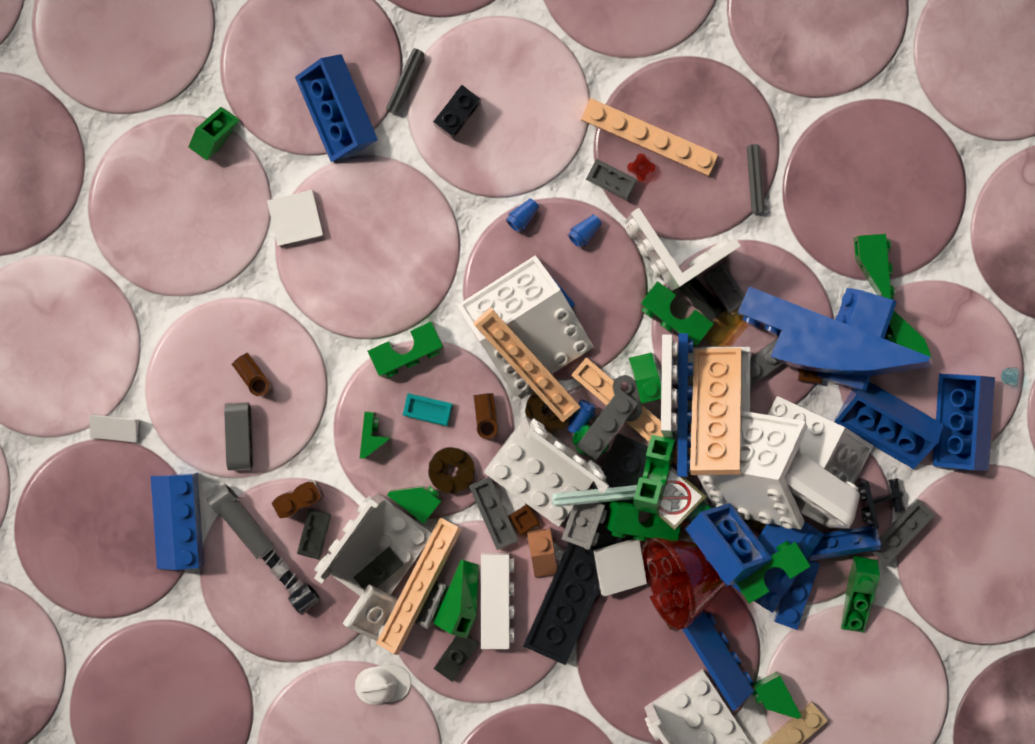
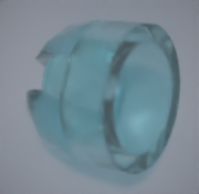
[1001,367,1019,386]

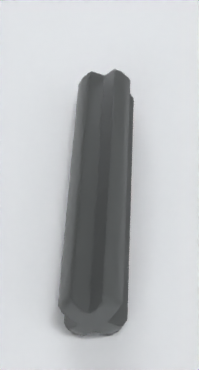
[386,48,424,115]
[747,144,765,214]

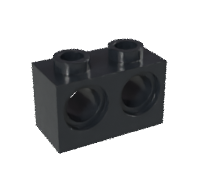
[433,85,481,140]

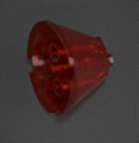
[641,537,727,630]

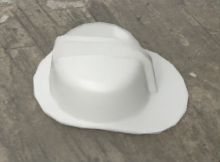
[355,665,411,705]

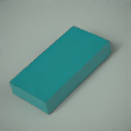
[402,393,453,426]

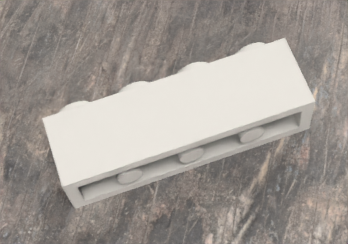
[481,553,514,649]

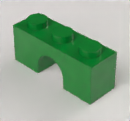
[639,281,714,346]
[367,321,444,379]
[633,435,675,515]
[605,501,681,544]
[736,540,811,604]

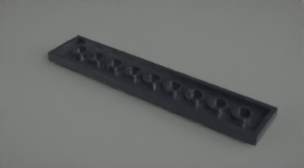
[523,433,648,665]

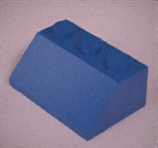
[686,503,772,586]

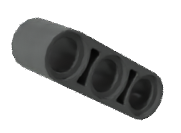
[224,402,253,471]

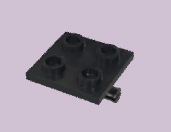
[856,478,905,529]

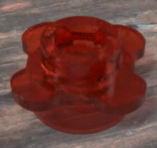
[627,153,655,181]

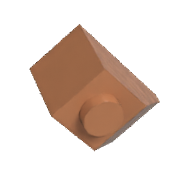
[527,527,557,577]

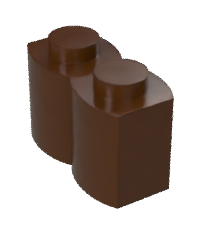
[271,480,324,518]

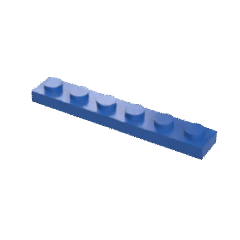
[677,333,693,477]

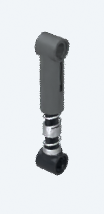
[206,483,321,615]

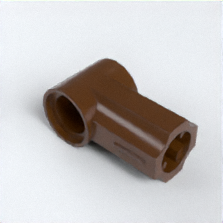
[231,352,273,397]
[473,393,498,439]

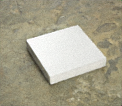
[267,190,324,246]
[593,539,647,596]
[343,584,399,641]

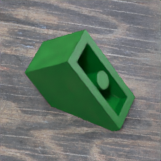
[188,107,240,160]
[629,353,662,403]
[387,486,442,524]
[752,671,802,719]

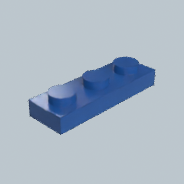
[810,526,881,561]
[774,559,820,630]

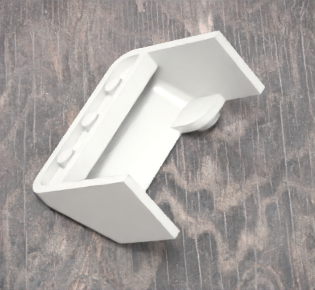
[785,447,860,528]

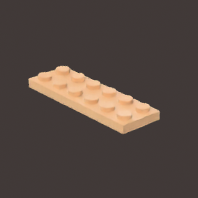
[690,348,742,475]

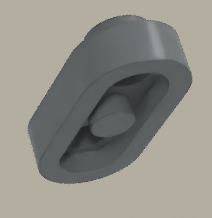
[612,375,642,421]

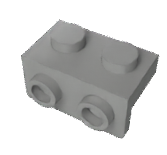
[561,503,607,550]

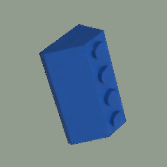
[295,54,378,162]
[816,288,897,391]
[933,373,995,471]
[834,381,943,469]
[150,473,204,570]
[730,521,824,613]
[679,609,754,711]

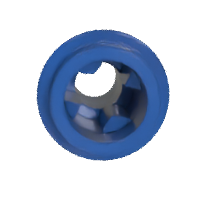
[506,198,540,233]
[568,214,602,248]
[568,399,597,433]

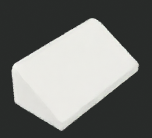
[89,414,140,443]

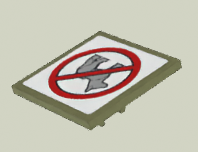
[656,466,707,531]

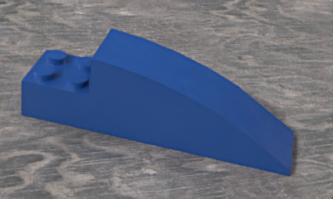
[738,286,933,376]

